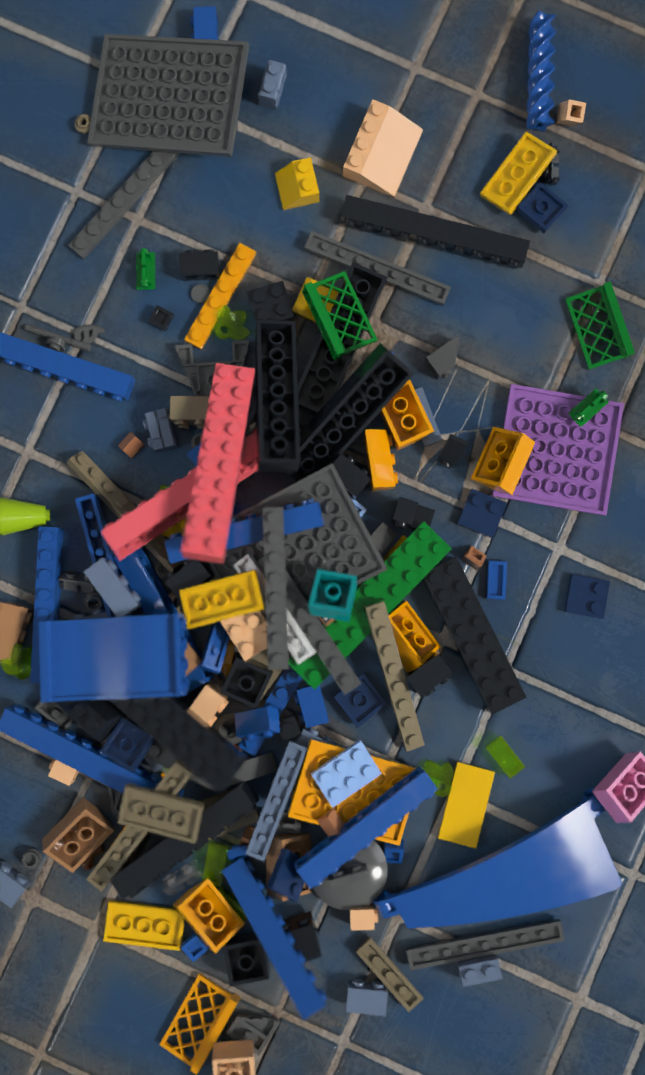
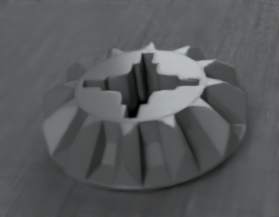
[215,713,242,744]

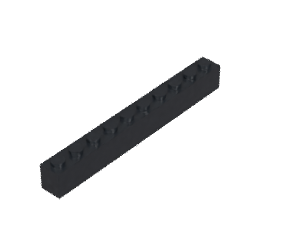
[340,195,530,269]

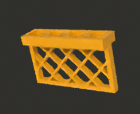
[159,973,241,1075]

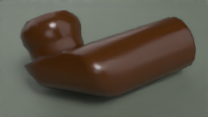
[81,844,105,871]

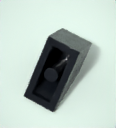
[437,434,468,469]

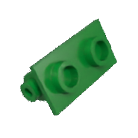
[136,248,156,290]
[568,388,609,428]

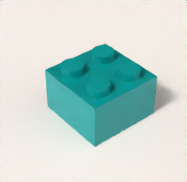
[309,569,357,622]

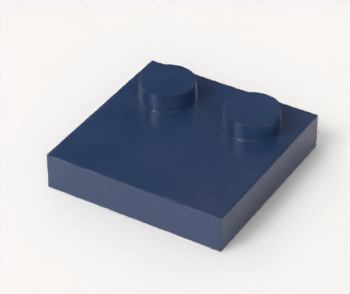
[516,182,569,234]
[457,489,507,538]
[564,574,610,619]
[333,673,387,728]
[100,717,155,773]
[267,848,305,903]

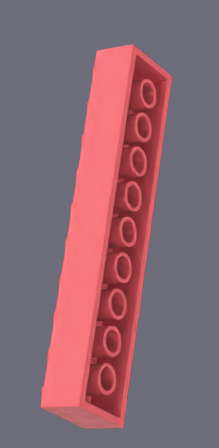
[181,363,255,564]
[101,428,258,561]

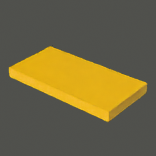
[480,131,557,215]
[179,570,264,629]
[438,761,495,848]
[103,900,185,951]

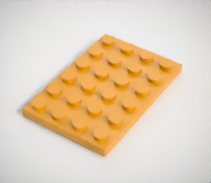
[287,738,417,846]

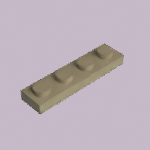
[356,936,424,1012]

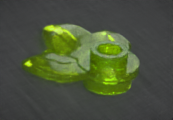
[214,305,250,340]
[0,644,32,680]
[424,760,454,797]

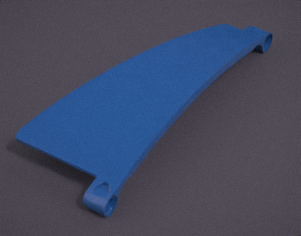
[373,788,622,928]

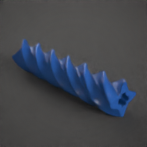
[526,11,556,132]

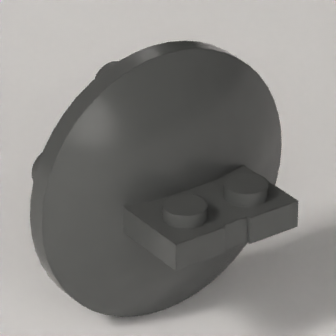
[313,836,388,911]

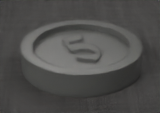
[191,284,210,304]

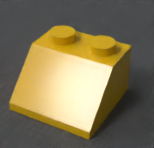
[275,157,319,210]

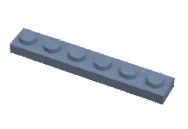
[246,740,308,861]

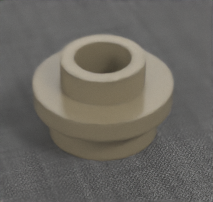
[75,114,91,134]

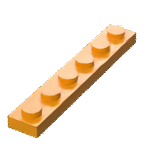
[184,243,256,350]

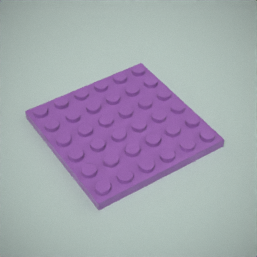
[492,384,624,516]

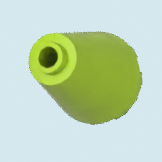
[0,497,50,536]

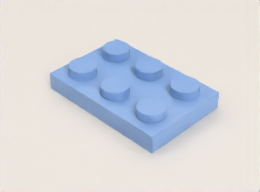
[310,740,382,808]

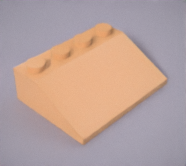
[343,99,423,197]

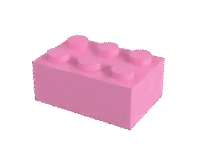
[592,751,645,823]

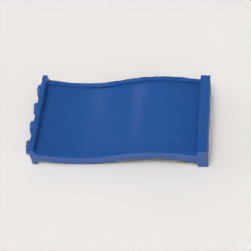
[39,614,189,702]

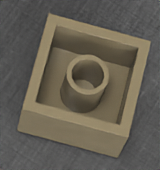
[170,396,210,429]

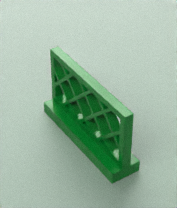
[302,271,378,361]
[565,281,635,370]

